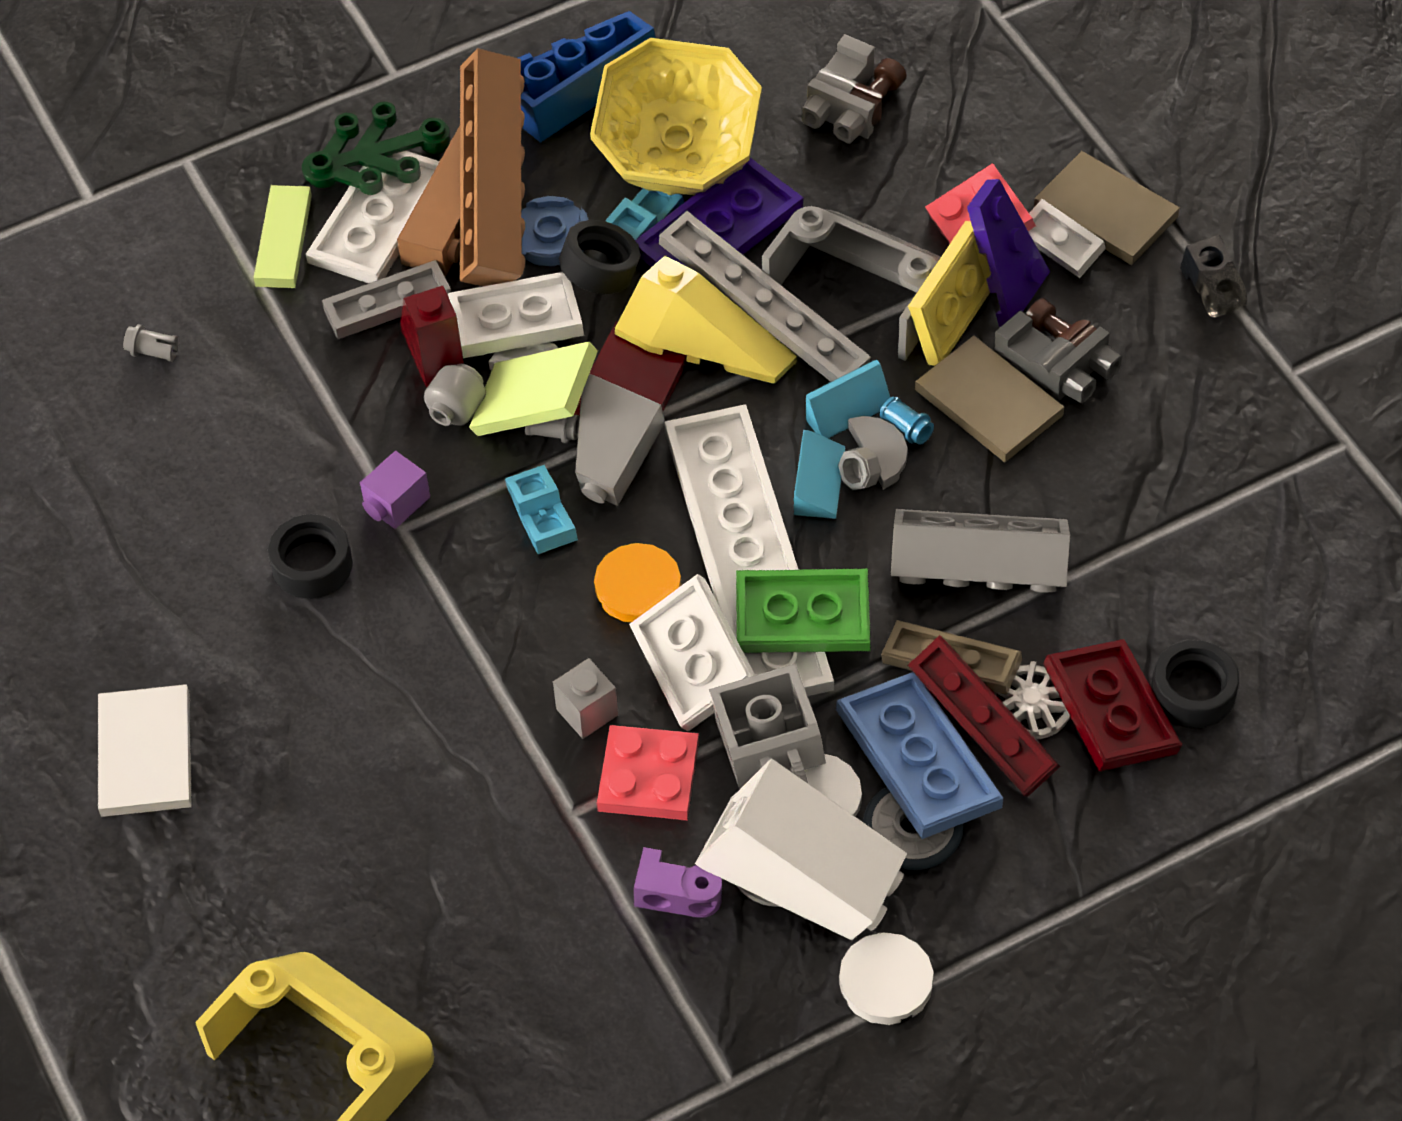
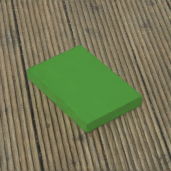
[736,569,870,653]

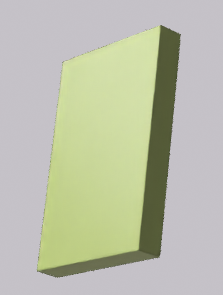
[469,341,598,436]

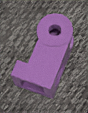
[634,847,722,917]

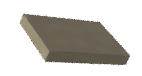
[1034,151,1180,265]
[915,336,1064,462]

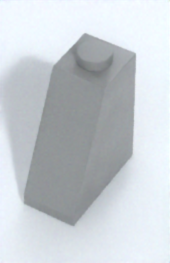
[575,374,665,506]

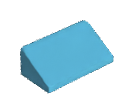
[806,360,890,438]
[794,430,845,519]

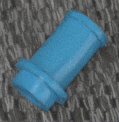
[879,396,934,444]

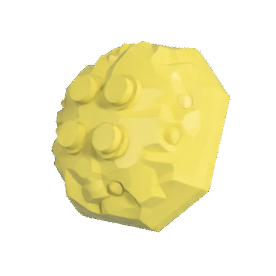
[590,38,762,196]

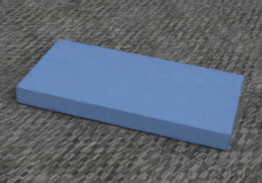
[836,672,1003,839]

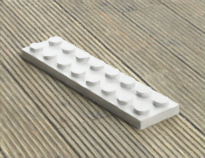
[664,404,834,696]

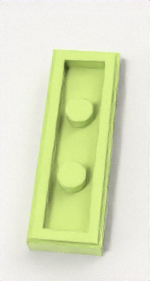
[254,185,312,288]

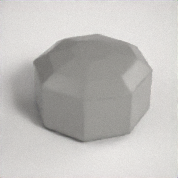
[838,446,881,490]

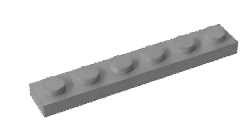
[659,211,871,382]

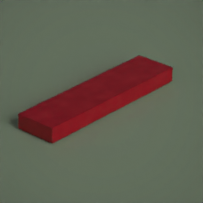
[907,635,1061,797]

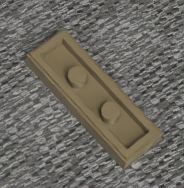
[881,620,1022,695]

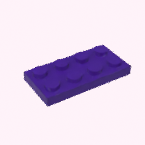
[635,158,803,267]

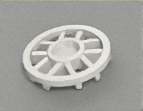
[994,661,1070,739]

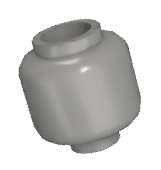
[424,364,486,426]

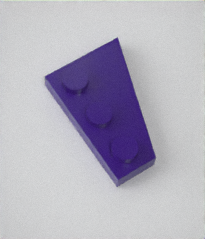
[967,179,1050,327]

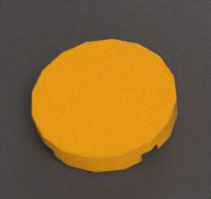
[594,543,681,623]

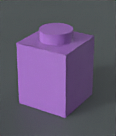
[360,450,430,529]

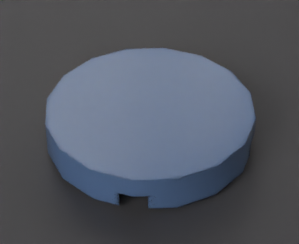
[521,196,588,266]

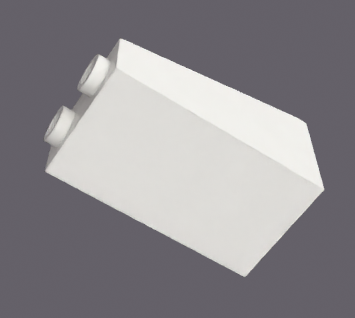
[695,758,907,940]

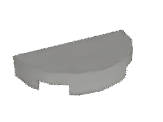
[848,416,908,490]

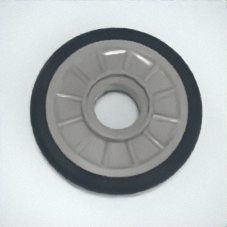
[863,787,963,870]

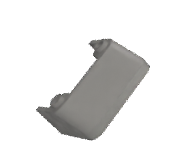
[762,206,941,361]

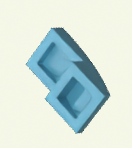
[605,188,684,240]
[505,465,578,554]

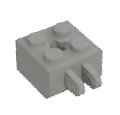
[709,664,826,789]

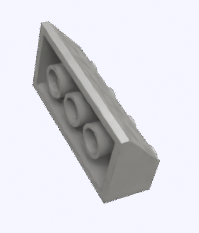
[891,509,1070,592]

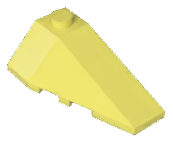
[615,256,797,384]

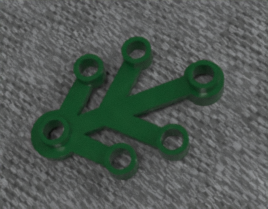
[302,102,451,195]

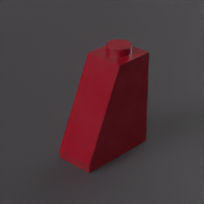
[400,286,464,388]

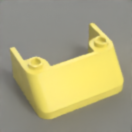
[195,952,434,1121]

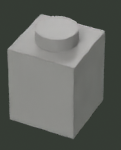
[553,658,618,739]

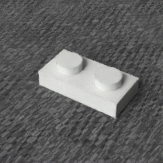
[1028,199,1106,278]

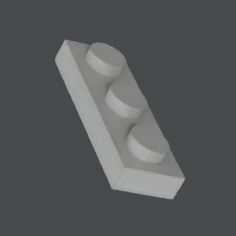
[322,260,451,339]

